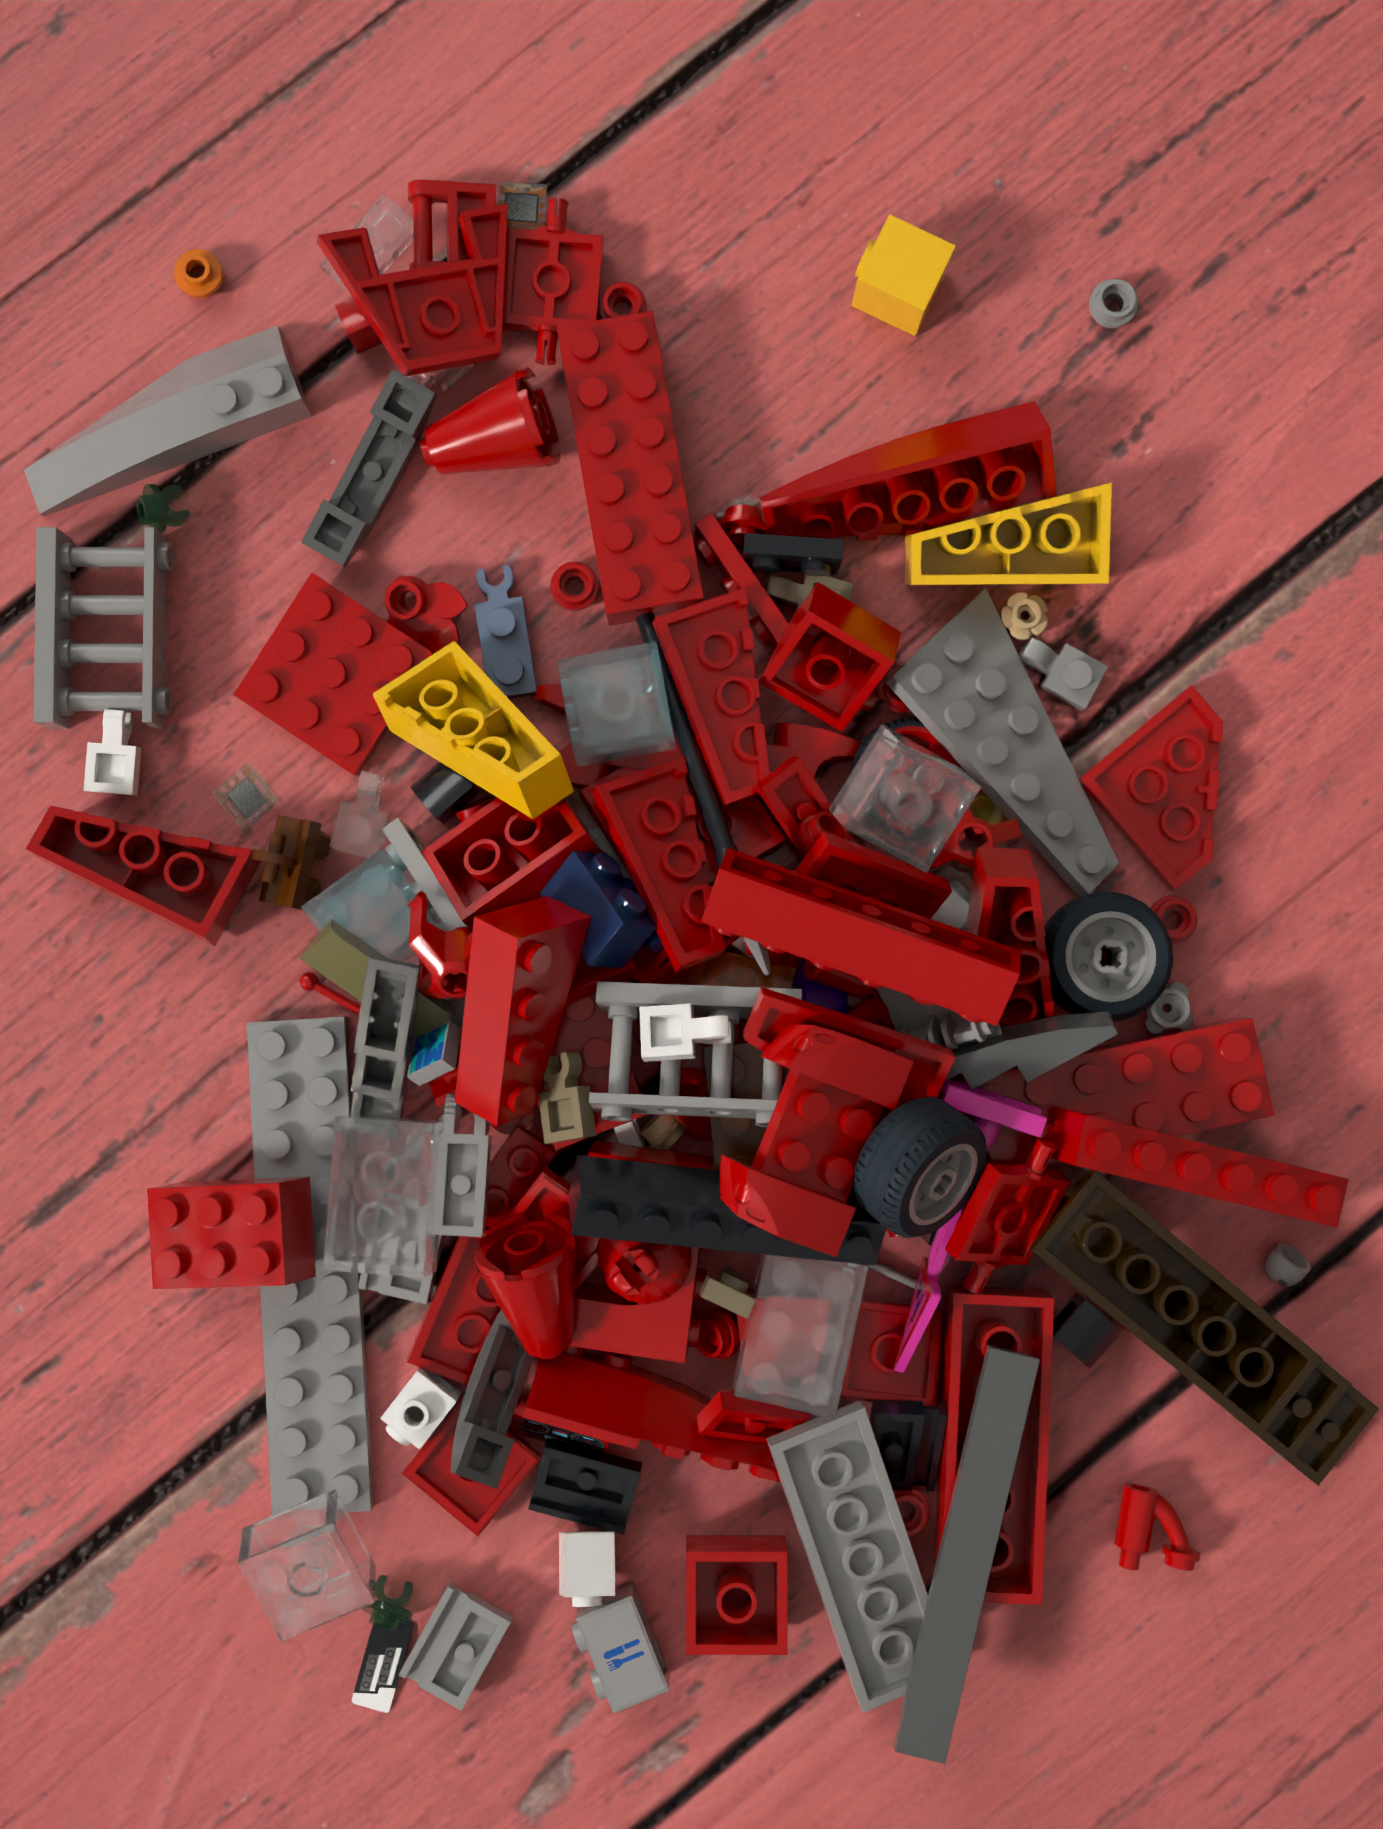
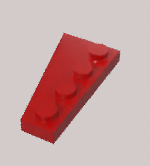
[652,587,770,807]
[592,756,726,972]
[743,987,955,1123]

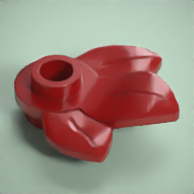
[385,576,468,653]

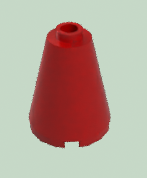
[420,367,561,474]
[474,1213,576,1359]

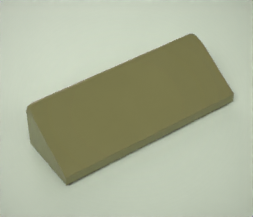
[300,919,453,1037]

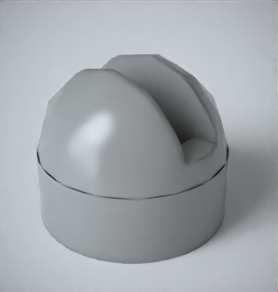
[1265,1243,1311,1287]

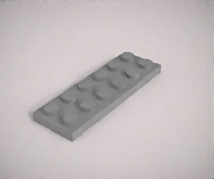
[766,1401,928,1713]

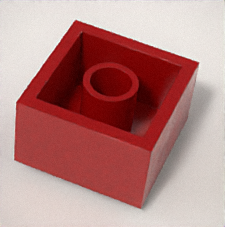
[686,1535,788,1655]

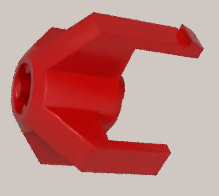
[911,793,1022,882]
[407,891,473,999]

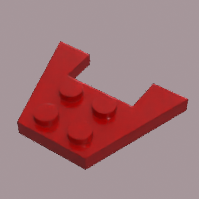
[317,204,508,377]

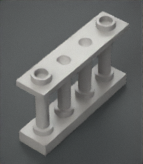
[33,527,174,729]
[589,982,802,1127]

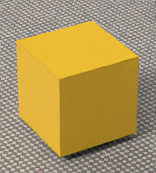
[851,214,956,337]

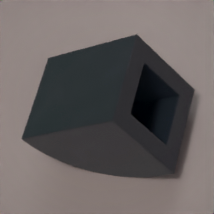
[410,762,480,824]
[1053,1292,1122,1369]

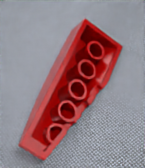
[760,401,1057,541]
[522,1346,781,1482]

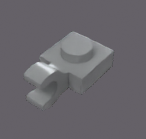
[1019,638,1108,711]

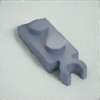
[474,565,537,699]

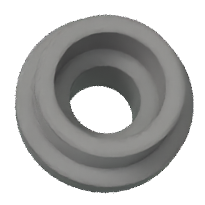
[1089,279,1138,328]

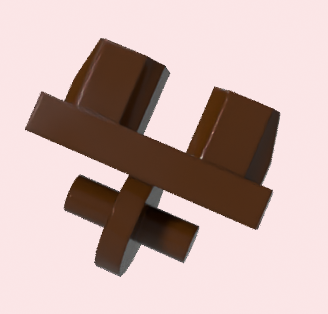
[251,815,332,910]

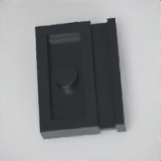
[742,533,844,576]
[869,1400,948,1491]
[528,1437,643,1535]

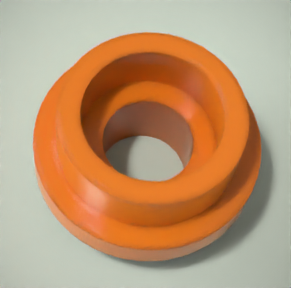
[174,249,223,298]

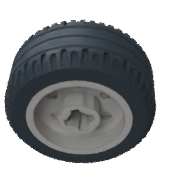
[1044,892,1173,1022]
[854,1096,986,1238]

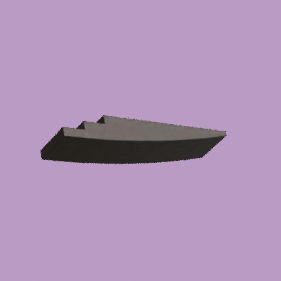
[1029,1170,1379,1486]

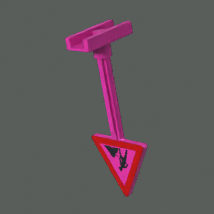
[893,1078,1047,1373]

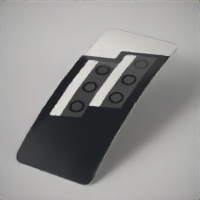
[352,1612,414,1713]

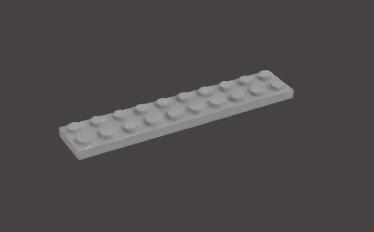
[247,1016,374,1517]

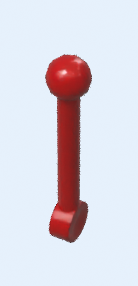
[299,972,361,1015]

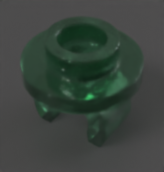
[136,484,190,533]
[362,1575,413,1630]

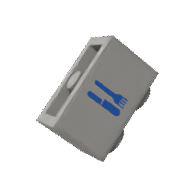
[572,1581,670,1714]

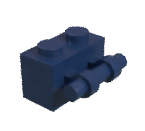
[540,850,664,968]

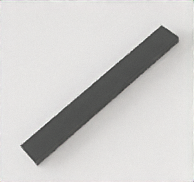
[893,1344,1040,1764]

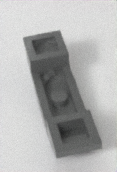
[301,369,437,567]
[451,1310,534,1489]

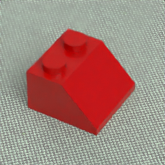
[759,581,901,732]

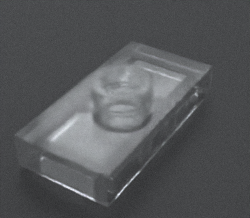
[320,193,413,295]

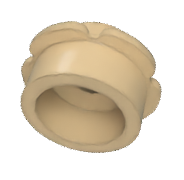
[1000,592,1048,640]
[640,1114,684,1150]

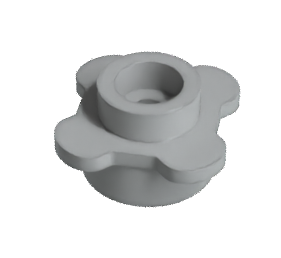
[1144,982,1193,1034]

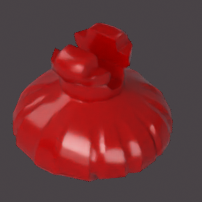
[596,1238,691,1305]

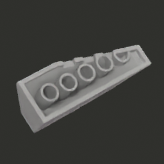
[24,325,312,516]

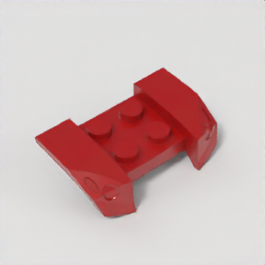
[720,1024,914,1257]

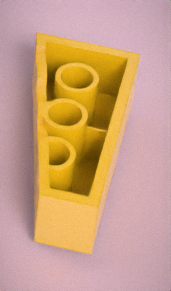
[905,482,1112,585]
[372,641,574,819]

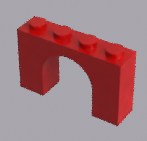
[570,1140,713,1363]

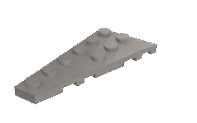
[885,588,1119,897]

